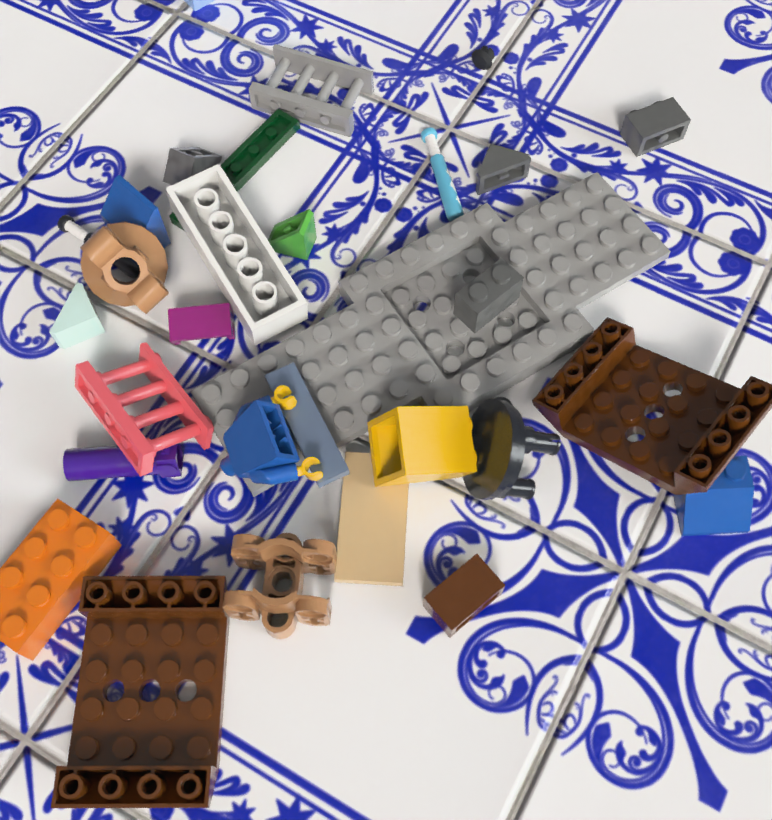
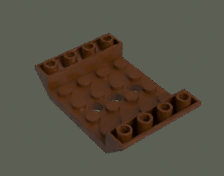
[532,317,772,495]
[51,575,230,808]

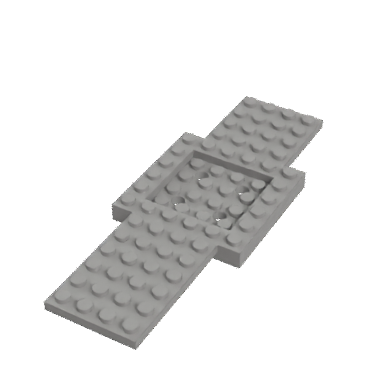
[191,172,671,497]

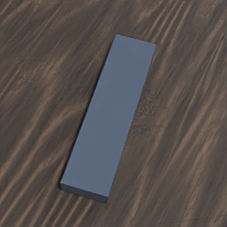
[264,362,350,488]

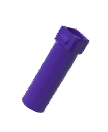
[63,443,184,481]

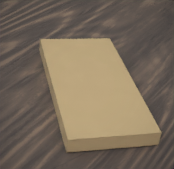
[334,452,409,586]

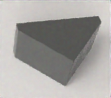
[476,143,531,195]

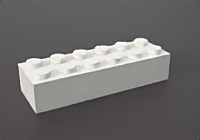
[165,164,308,346]

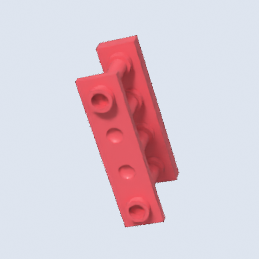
[75,342,214,477]

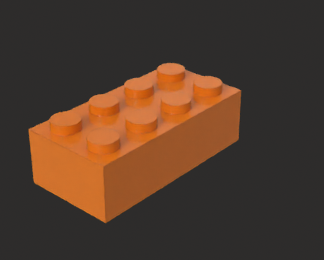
[0,498,122,661]

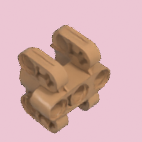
[222,533,337,639]

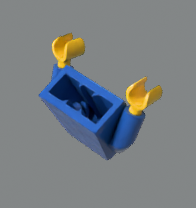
[220,385,323,485]

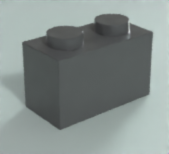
[620,97,691,157]
[453,258,524,333]

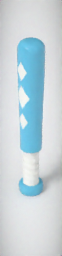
[421,128,464,222]

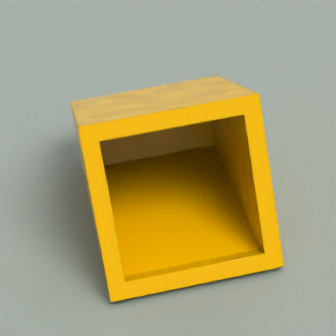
[367,406,477,487]

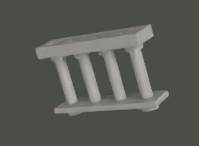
[248,44,374,137]

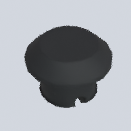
[472,46,495,70]

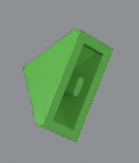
[268,209,317,260]

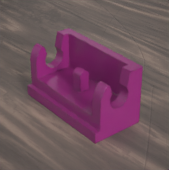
[168,303,235,345]

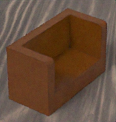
[423,554,505,638]

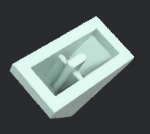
[49,282,105,349]

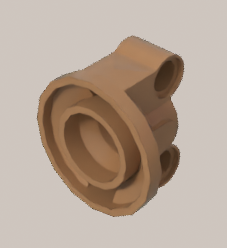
[80,221,169,314]

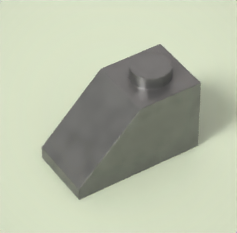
[163,147,222,185]

